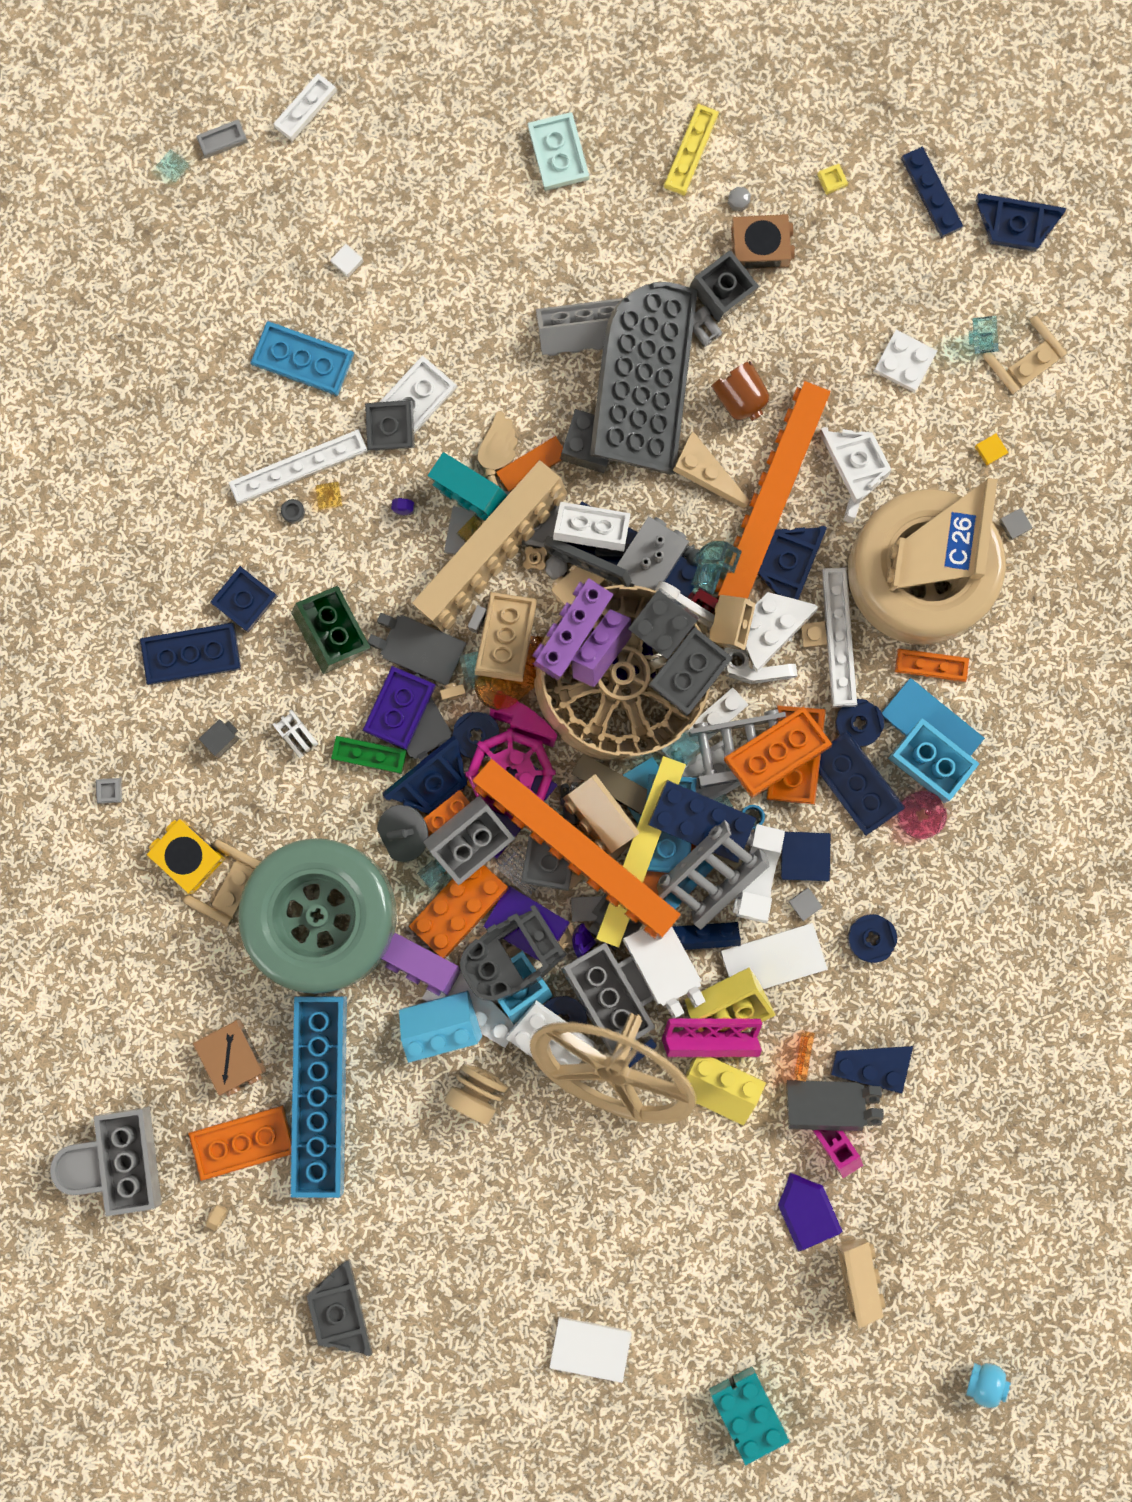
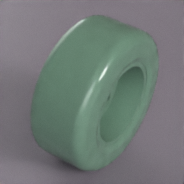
[238,838,397,993]

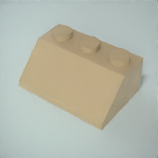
[563,774,640,855]
[836,1238,886,1328]

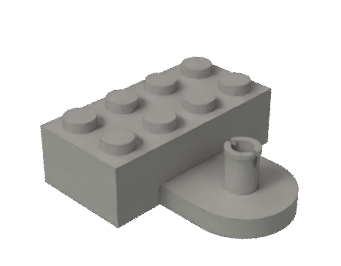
[561,943,655,1053]
[50,1106,162,1216]

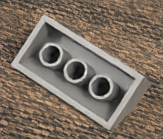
[536,298,623,356]

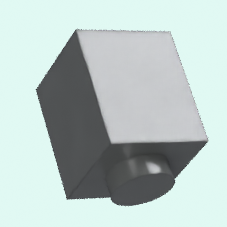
[199,719,240,758]

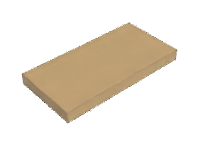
[475,592,537,682]

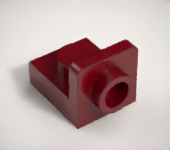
[688,588,719,614]

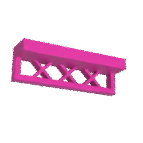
[662,1018,762,1057]

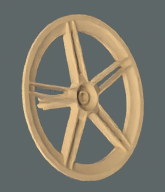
[530,1013,696,1124]

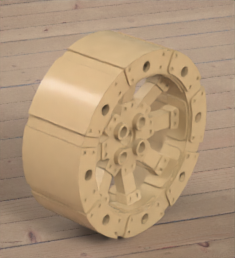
[534,585,710,761]

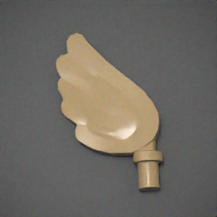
[478,411,518,485]

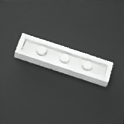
[661,687,748,763]

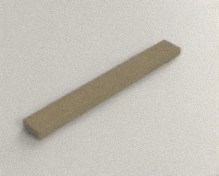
[571,754,750,870]

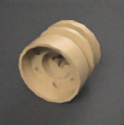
[444,1063,508,1125]

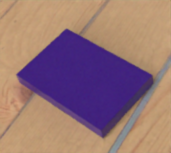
[362,666,436,750]
[483,885,570,961]

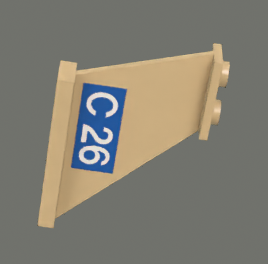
[886,478,998,591]

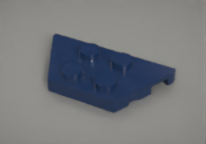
[976,193,1066,252]
[757,526,827,600]
[382,735,467,814]

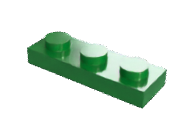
[331,736,407,774]

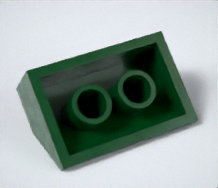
[291,586,371,674]

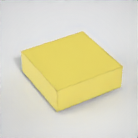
[817,163,848,195]

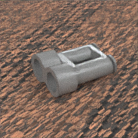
[693,306,723,347]

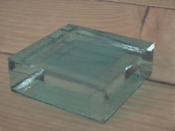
[156,149,189,183]

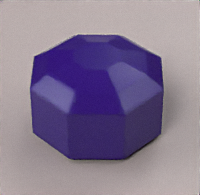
[391,498,415,516]

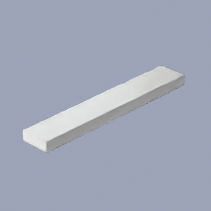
[228,429,368,505]
[822,567,857,708]

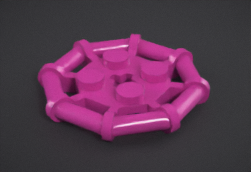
[465,728,556,819]

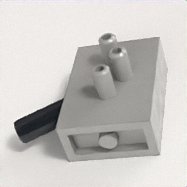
[595,516,689,590]

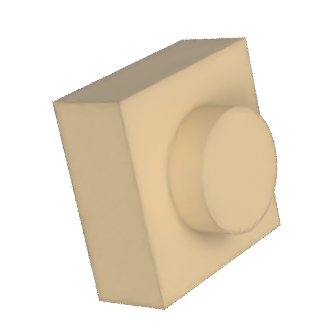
[800,621,827,648]
[440,682,467,702]

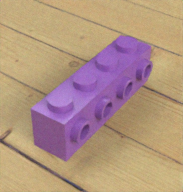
[533,578,614,680]

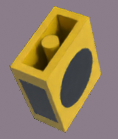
[146,819,226,894]

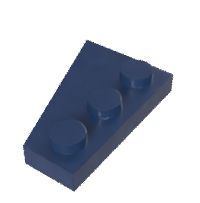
[830,1046,913,1094]

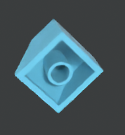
[497,951,553,1025]

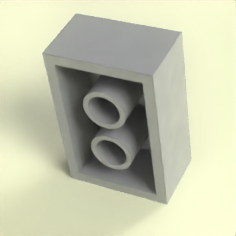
[423,795,515,885]

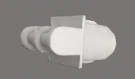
[273,709,318,758]

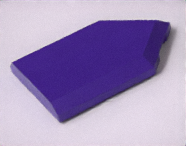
[778,1172,843,1251]

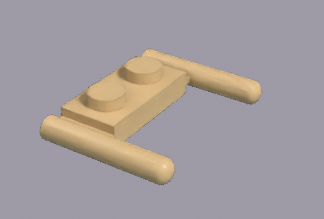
[983,316,1068,395]
[183,840,261,926]

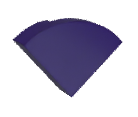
[572,923,597,958]

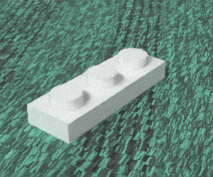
[273,73,337,141]

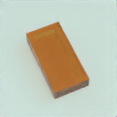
[793,1030,815,1082]

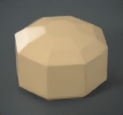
[206,1204,228,1231]

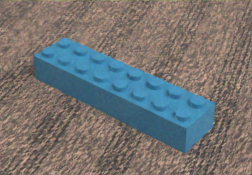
[291,996,347,1198]

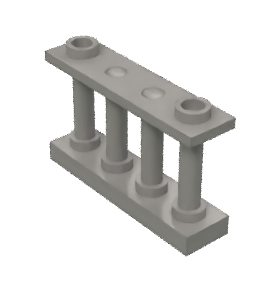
[688,709,786,789]
[657,820,769,930]

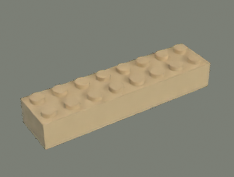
[412,460,567,632]

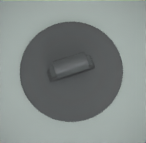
[377,805,428,862]

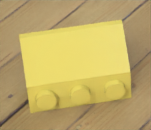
[685,968,776,1032]
[685,1057,766,1126]

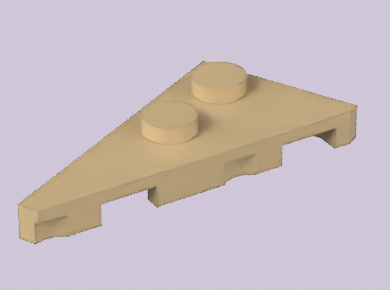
[673,432,750,509]

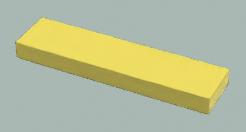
[664,104,719,196]

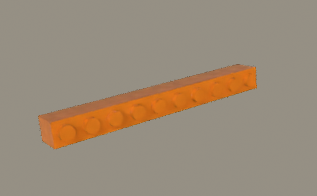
[715,381,831,600]
[473,759,681,939]

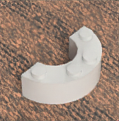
[733,824,785,923]

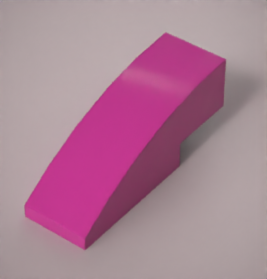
[489,692,557,748]

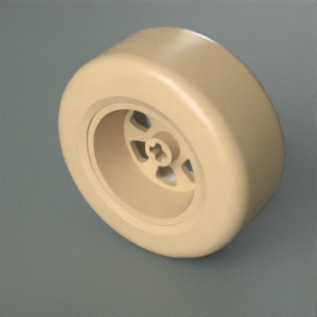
[848,489,1006,645]

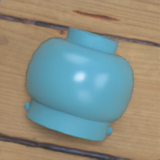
[966,1363,1011,1408]

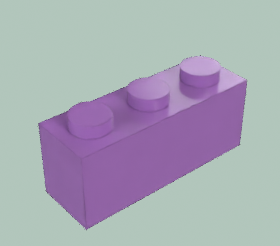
[572,609,632,687]
[382,933,461,996]

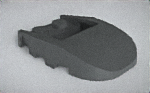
[460,905,567,1001]

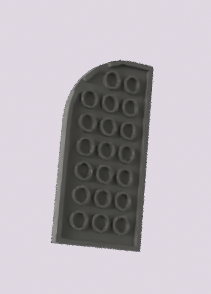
[590,282,698,475]

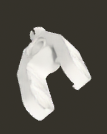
[723,637,798,684]

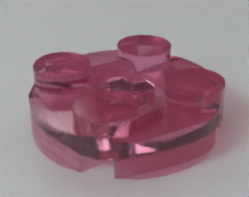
[897,791,947,839]

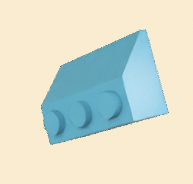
[888,718,980,803]
[399,990,482,1063]

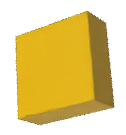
[975,433,1009,466]

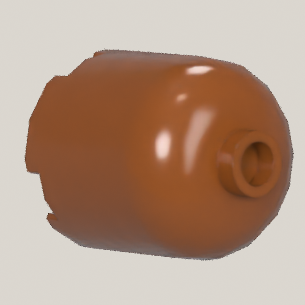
[711,361,769,421]

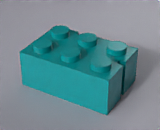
[428,452,508,521]
[709,1366,790,1466]

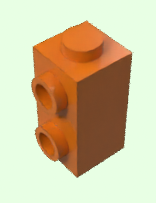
[424,790,470,836]

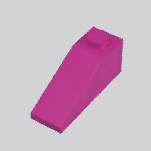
[812,1130,864,1178]

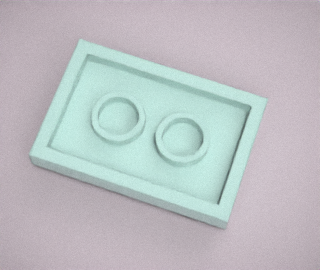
[528,112,589,191]

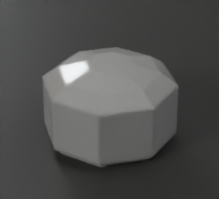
[728,187,751,212]
[545,556,568,579]

